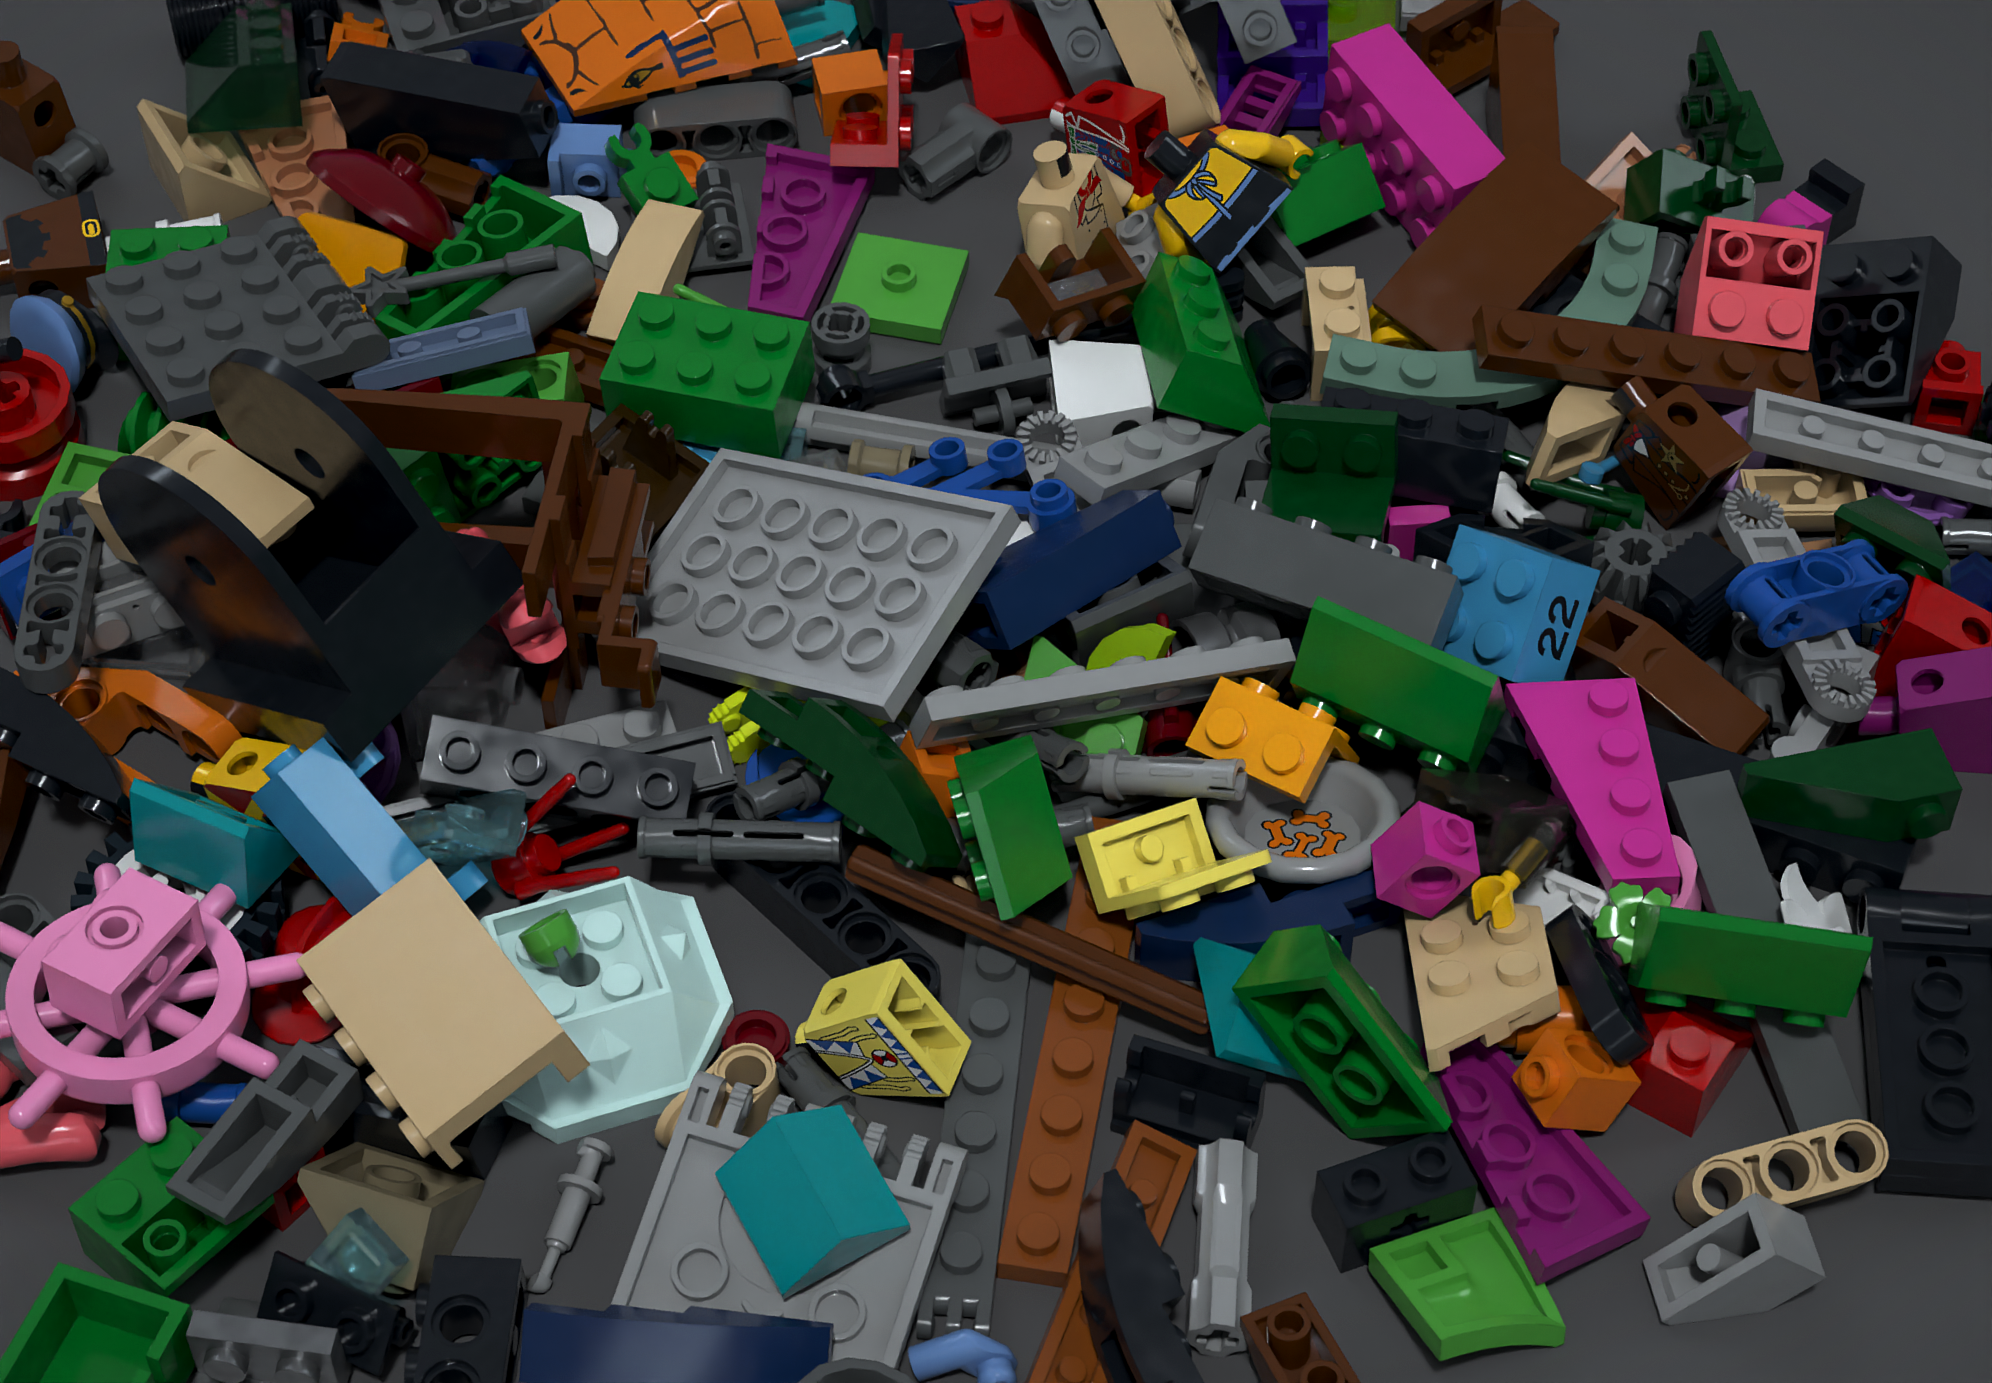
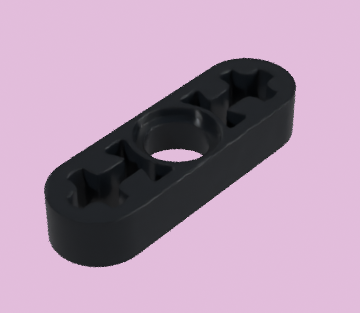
[1545,904,1654,1066]

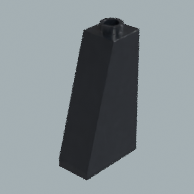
[320,42,559,162]

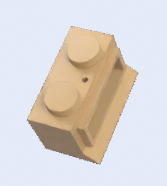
[1300,266,1372,401]

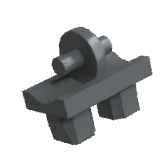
[939,334,1053,437]

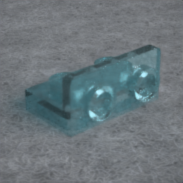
[395,789,528,867]

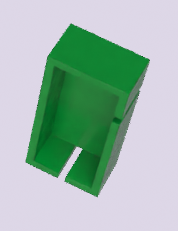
[0,1262,195,1383]

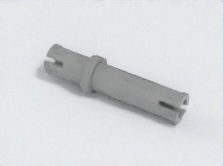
[1049,748,1248,801]

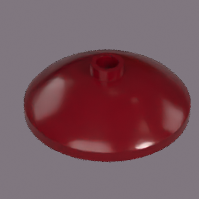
[306,148,458,254]

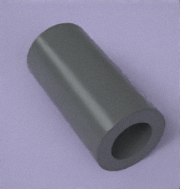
[469,246,596,340]

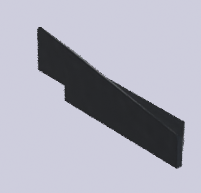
[852,0,965,83]

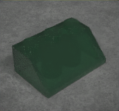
[185,0,303,134]

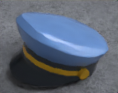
[10,289,119,393]

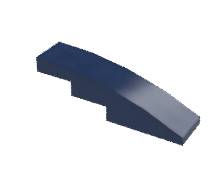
[519,1302,834,1383]

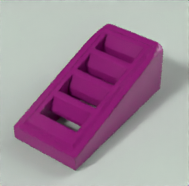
[1210,65,1301,137]

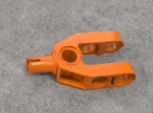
[13,667,243,826]

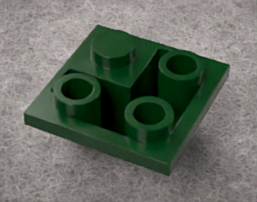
[1834,495,1951,591]

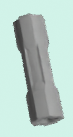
[1185,1138,1258,1357]

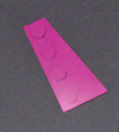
[1504,678,1681,895]

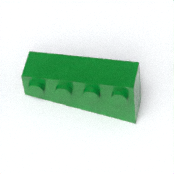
[375,174,594,385]

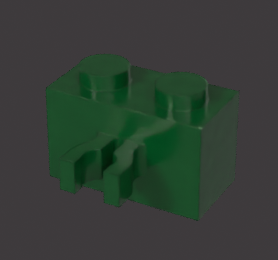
[1624,148,1755,244]

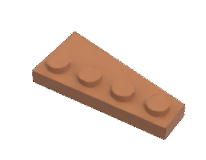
[231,95,359,224]

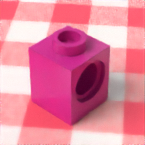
[1370,801,1481,919]

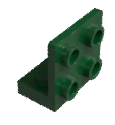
[1680,30,1784,184]
[1262,403,1399,542]

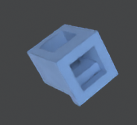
[547,123,633,198]

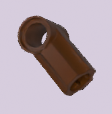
[377,133,492,217]

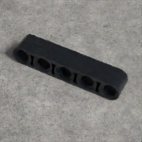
[705,792,942,1006]

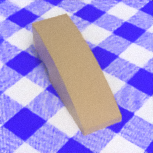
[586,199,705,346]
[1525,381,1626,486]

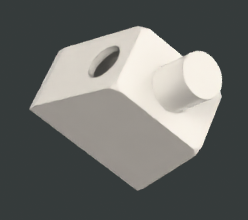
[1048,339,1171,447]

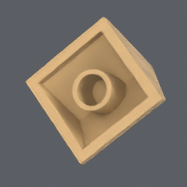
[137,99,272,223]

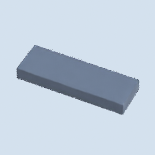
[351,307,536,390]

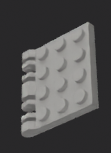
[611,1070,969,1370]

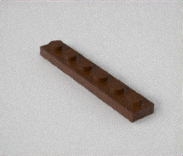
[1472,305,1821,406]

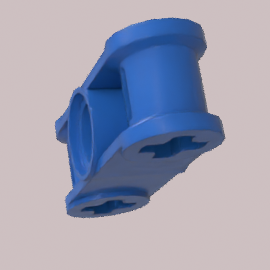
[1724,539,1909,648]

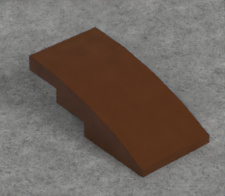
[1372,139,1620,352]

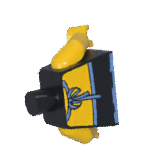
[1144,129,1314,274]

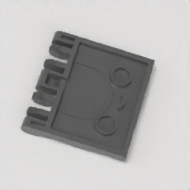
[86,216,390,422]

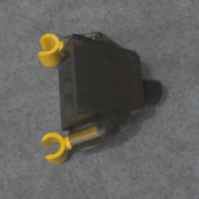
[1401,768,1575,929]

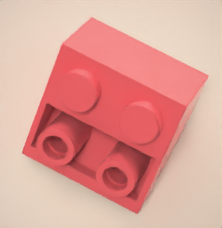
[1674,216,1824,352]

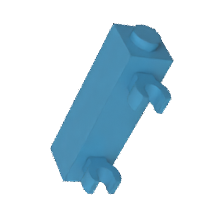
[251,737,488,922]

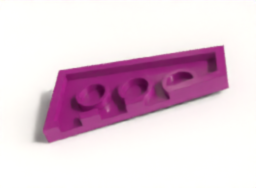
[748,143,875,322]

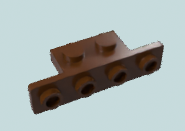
[1406,0,1560,95]

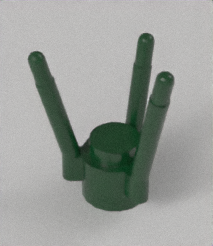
[1503,450,1645,541]

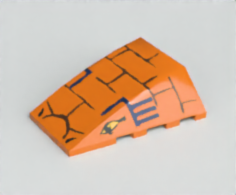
[521,0,798,117]

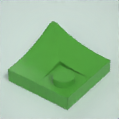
[1368,1207,1566,1361]

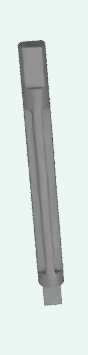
[788,402,1202,509]

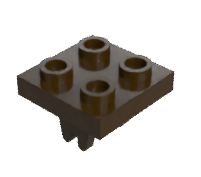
[544,403,710,552]

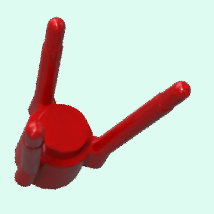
[491,773,630,901]

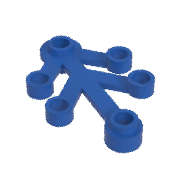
[863,437,1078,532]

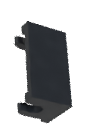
[1110,1034,1267,1157]

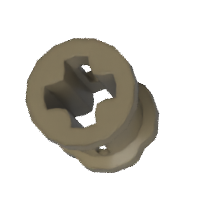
[847,439,916,476]

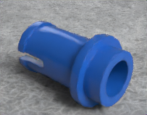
[162,1082,248,1124]

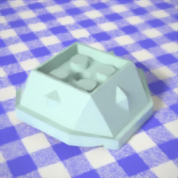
[480,876,734,1144]

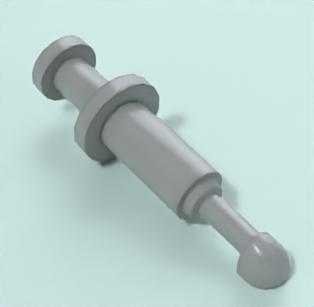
[527,1137,613,1293]

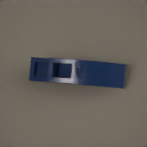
[1134,869,1401,982]

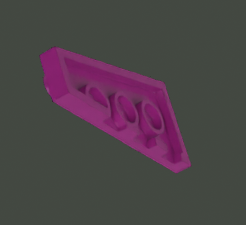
[1420,1037,1651,1285]

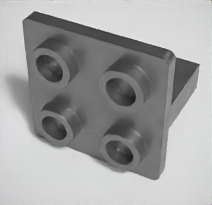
[186,1297,352,1383]

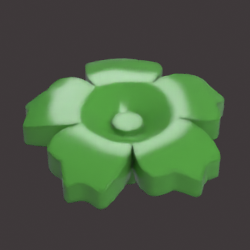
[1592,882,1671,965]

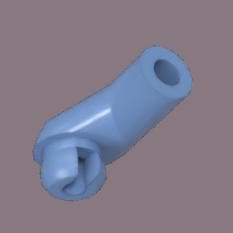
[908,1329,1018,1383]

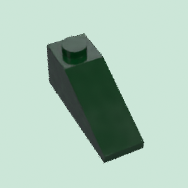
[1737,728,1963,842]

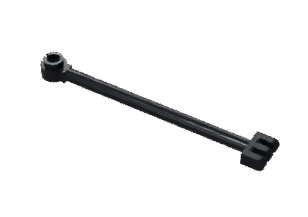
[816,267,1245,411]

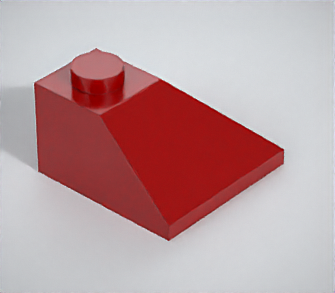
[954,0,1075,125]
[1626,984,1755,1138]

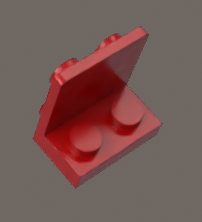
[830,33,914,167]

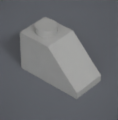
[1642,1192,1826,1326]

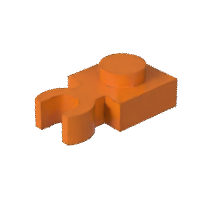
[327,12,389,62]

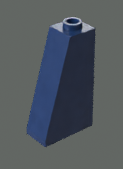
[954,490,1182,650]

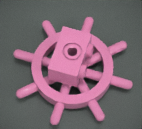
[0,863,306,1143]

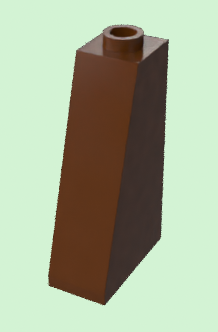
[1485,26,1561,163]

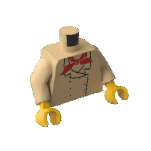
[1017,140,1157,296]

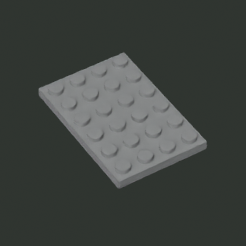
[592,448,1021,723]

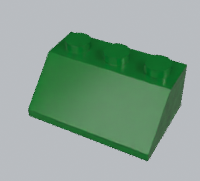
[1132,252,1270,433]
[1290,596,1507,778]
[1627,902,1873,1028]
[1231,924,1453,1139]

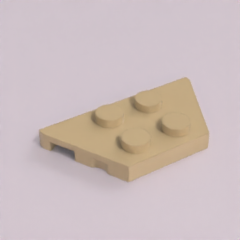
[1403,895,1561,1072]

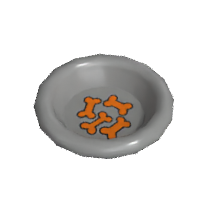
[1205,756,1401,884]

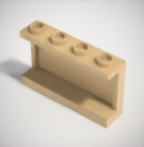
[296,858,590,1169]

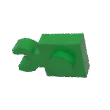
[604,122,699,215]

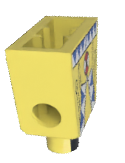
[795,959,972,1097]

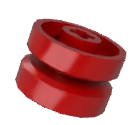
[0,348,86,502]

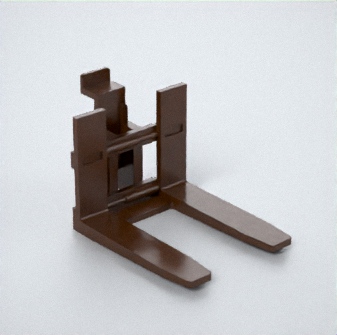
[326,388,661,730]

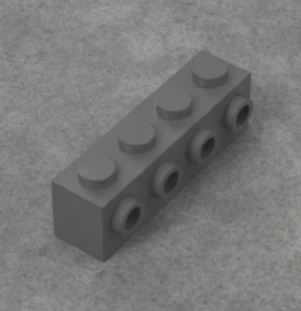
[1188,497,1464,651]

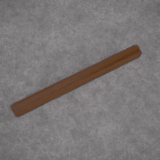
[845,844,1211,1035]

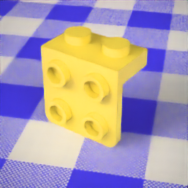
[1074,798,1272,920]

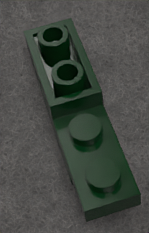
[739,689,962,872]

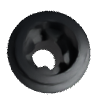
[1244,319,1311,400]

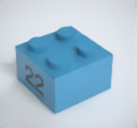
[1442,524,1601,683]

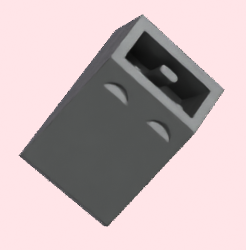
[378,0,556,68]

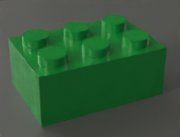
[599,291,815,459]

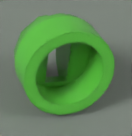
[518,909,580,968]

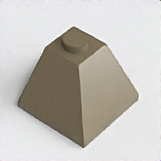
[297,1142,485,1294]

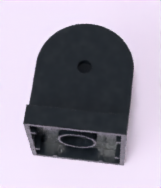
[98,348,523,762]

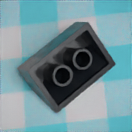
[1321,386,1509,513]

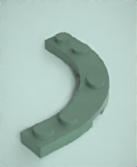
[1320,218,1658,409]

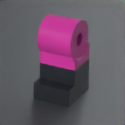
[1757,158,1865,248]

